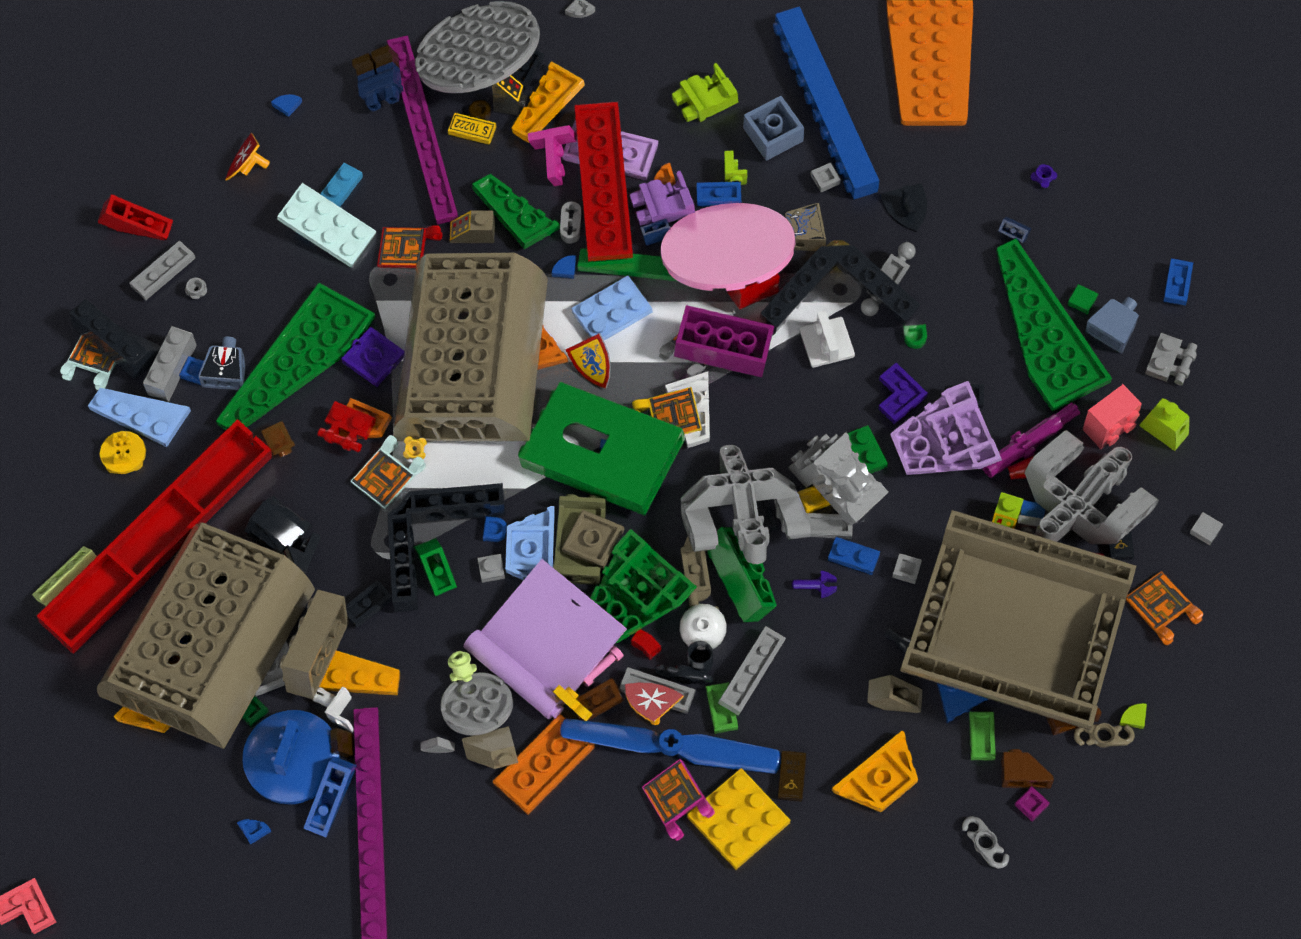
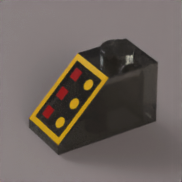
[492,75,527,116]

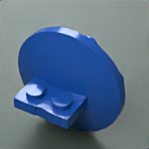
[243,710,340,804]

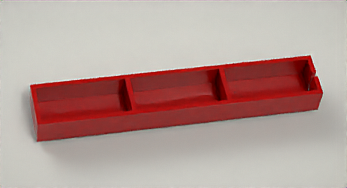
[37,419,272,654]

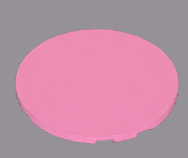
[661,203,796,291]

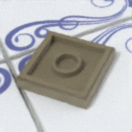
[562,509,625,569]

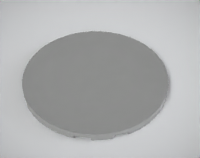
[415,1,540,93]

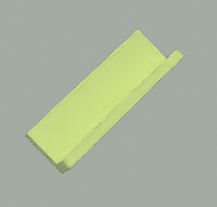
[32,546,97,606]

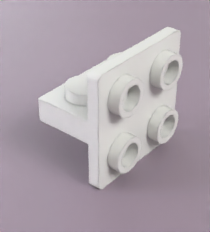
[799,310,855,368]

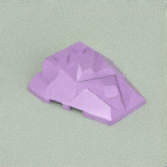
[890,381,1002,475]

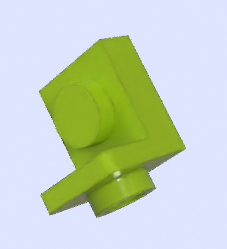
[724,151,747,185]

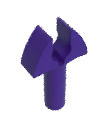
[792,571,837,598]

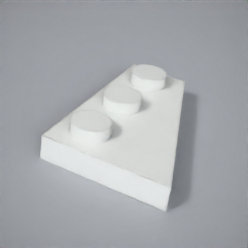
[665,372,710,448]

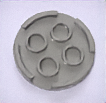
[440,673,513,736]

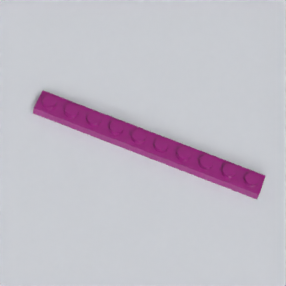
[387,35,458,225]
[354,707,387,939]

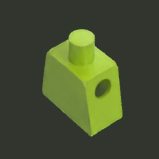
[1139,398,1190,451]

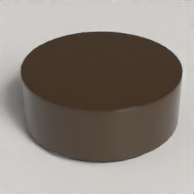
[469,100,491,121]

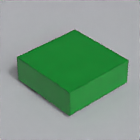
[1068,284,1098,315]

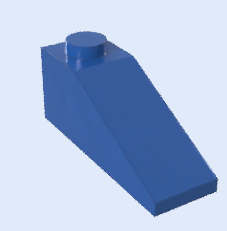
[303,757,357,837]

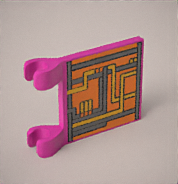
[642,759,715,841]

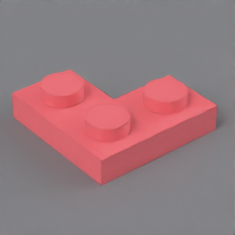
[0,878,57,934]

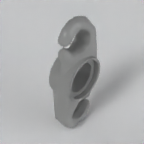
[962,816,1009,869]

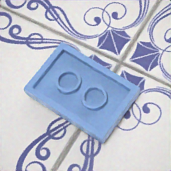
[571,276,653,341]

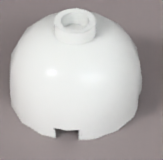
[679,604,727,650]

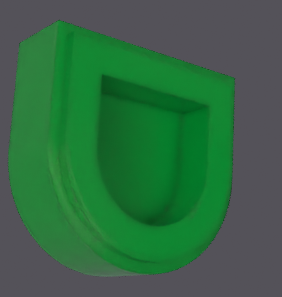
[903,324,927,349]

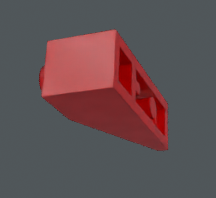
[98,194,173,241]

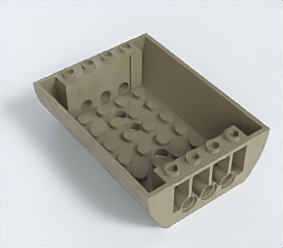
[393,253,548,441]
[97,523,315,749]

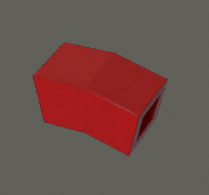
[631,629,661,660]

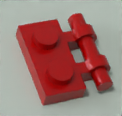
[318,401,377,452]

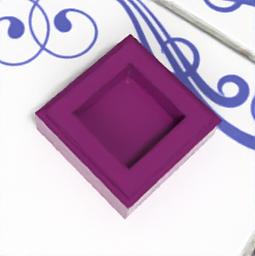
[1014,786,1049,822]

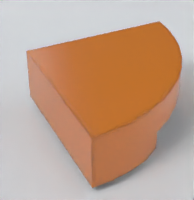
[654,163,676,186]

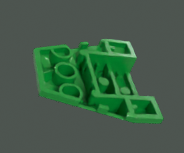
[590,529,697,643]

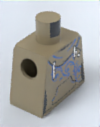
[785,203,826,251]

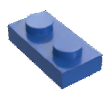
[697,182,741,206]
[1163,258,1193,306]
[828,537,880,575]

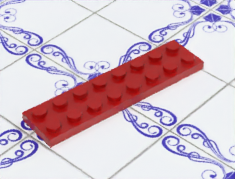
[574,102,633,261]

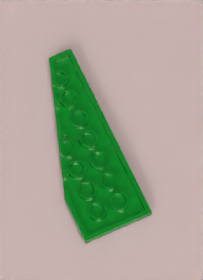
[996,239,1112,412]
[216,283,376,430]

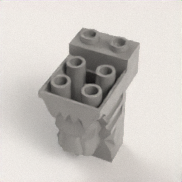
[788,432,888,525]

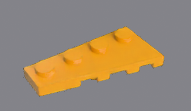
[511,61,585,143]
[319,650,400,695]

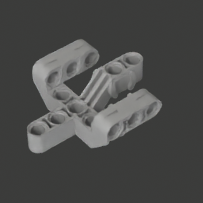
[1025,430,1159,544]
[681,445,811,564]

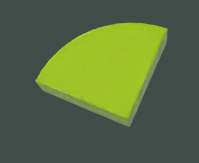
[1119,703,1147,729]

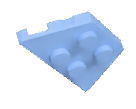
[506,506,555,581]

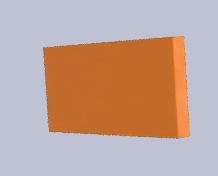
[493,714,595,815]

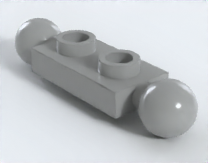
[861,242,916,316]

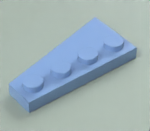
[88,388,191,447]

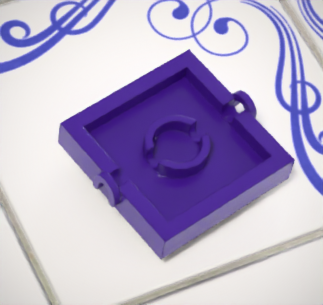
[341,327,404,387]

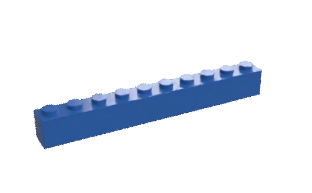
[773,6,879,200]

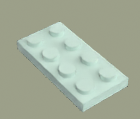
[277,183,376,268]

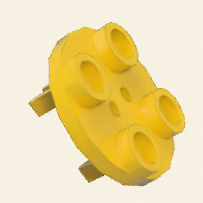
[100,431,146,474]

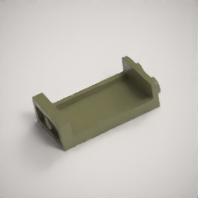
[553,494,606,585]

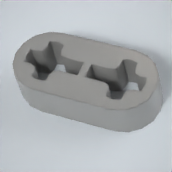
[560,202,582,244]

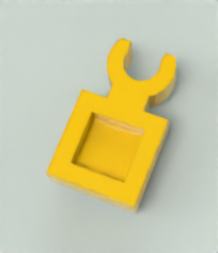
[553,685,593,721]

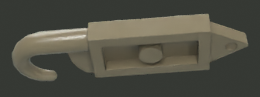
[681,537,719,609]

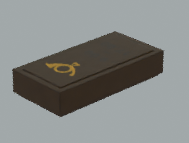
[778,751,806,802]

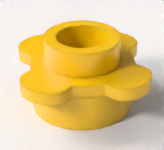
[403,436,427,459]

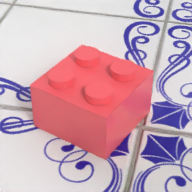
[1083,384,1142,449]

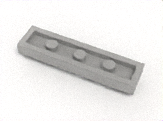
[718,626,786,716]

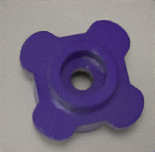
[1031,164,1057,188]

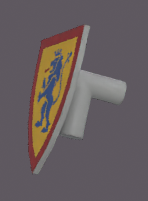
[565,333,611,389]

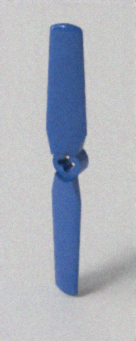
[560,719,781,774]

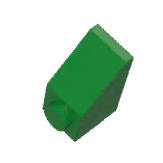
[414,538,457,596]

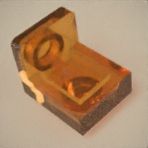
[261,421,295,458]

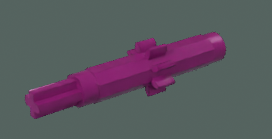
[982,403,1080,478]

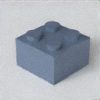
[743,96,804,161]

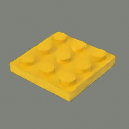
[687,768,791,870]

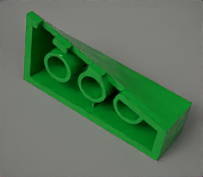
[707,527,777,622]

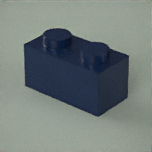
[998,217,1031,243]
[640,219,671,246]

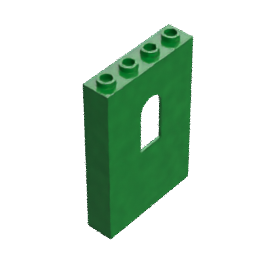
[518,382,685,516]

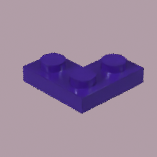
[878,363,928,424]

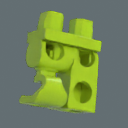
[672,63,739,122]

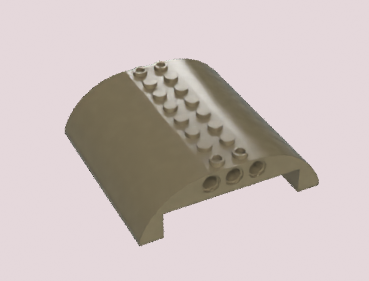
[900,510,1136,730]

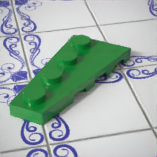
[472,174,560,249]

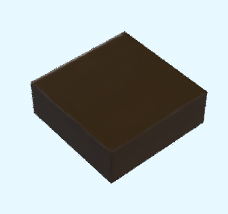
[330,728,354,758]

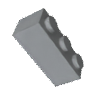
[143,326,197,402]

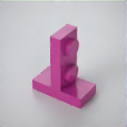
[528,125,577,186]

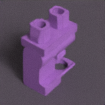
[629,171,695,226]

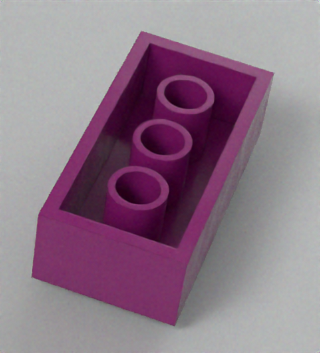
[674,305,774,378]

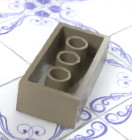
[280,590,349,699]

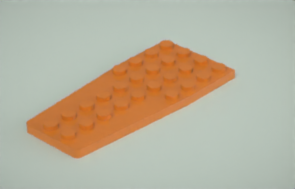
[887,0,973,126]

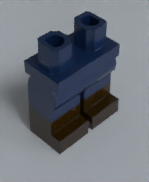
[352,45,404,112]

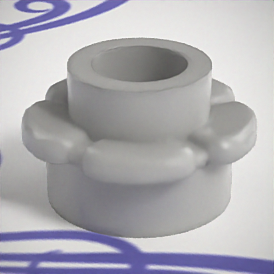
[185,278,207,299]

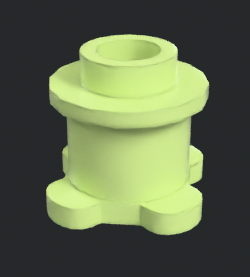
[447,651,477,682]

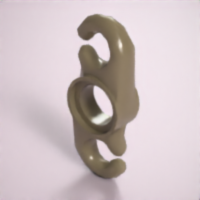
[1074,723,1135,748]

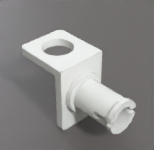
[313,687,354,733]

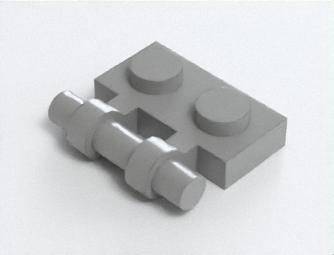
[1145,333,1197,385]

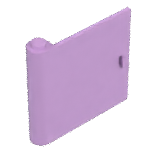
[463,559,627,719]

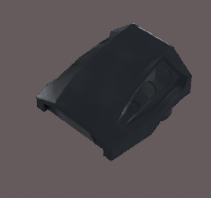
[244,495,312,555]

